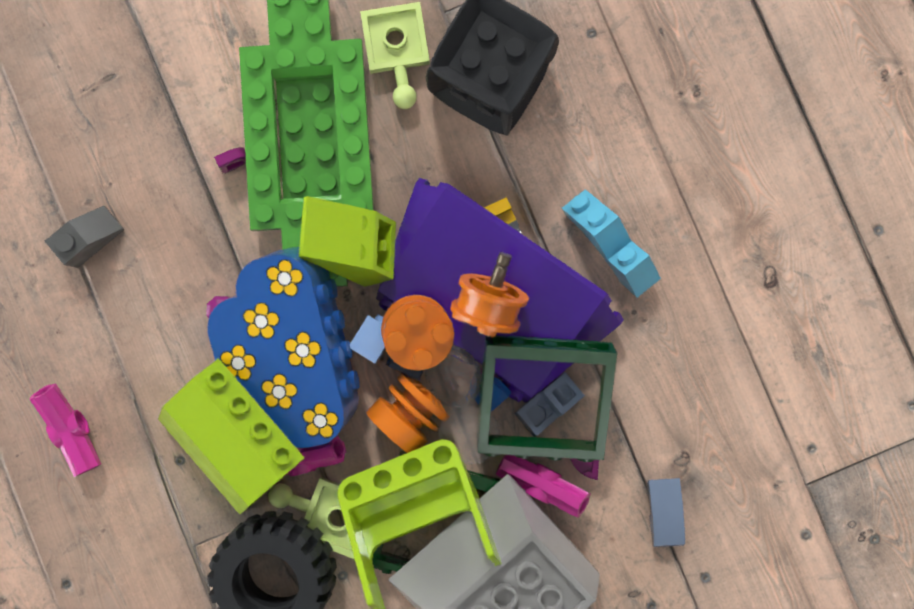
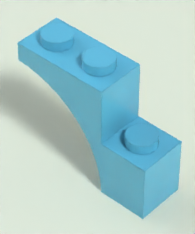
[562,189,661,298]

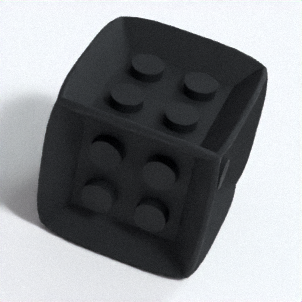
[426,0,559,136]

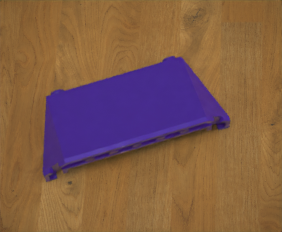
[376,178,624,403]

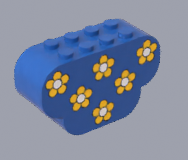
[207,247,360,448]

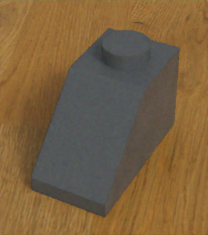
[45,206,124,268]

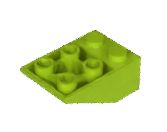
[299,196,396,287]

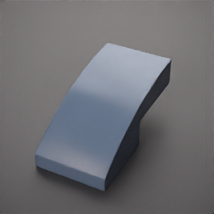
[514,372,585,437]
[647,478,685,547]

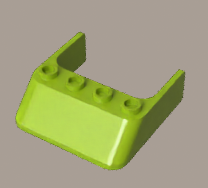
[337,439,502,609]

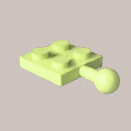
[360,2,430,109]
[268,477,355,559]

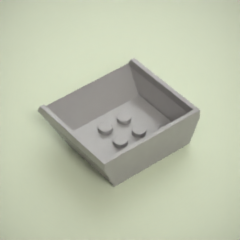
[388,474,600,609]

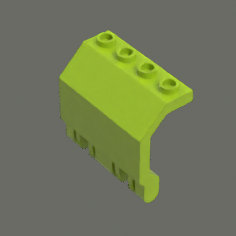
[158,358,304,514]

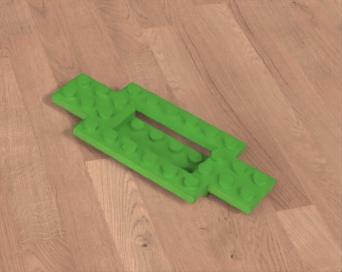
[239,0,374,287]

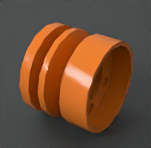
[366,373,450,453]

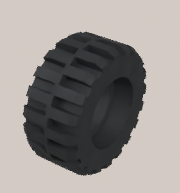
[207,511,337,609]

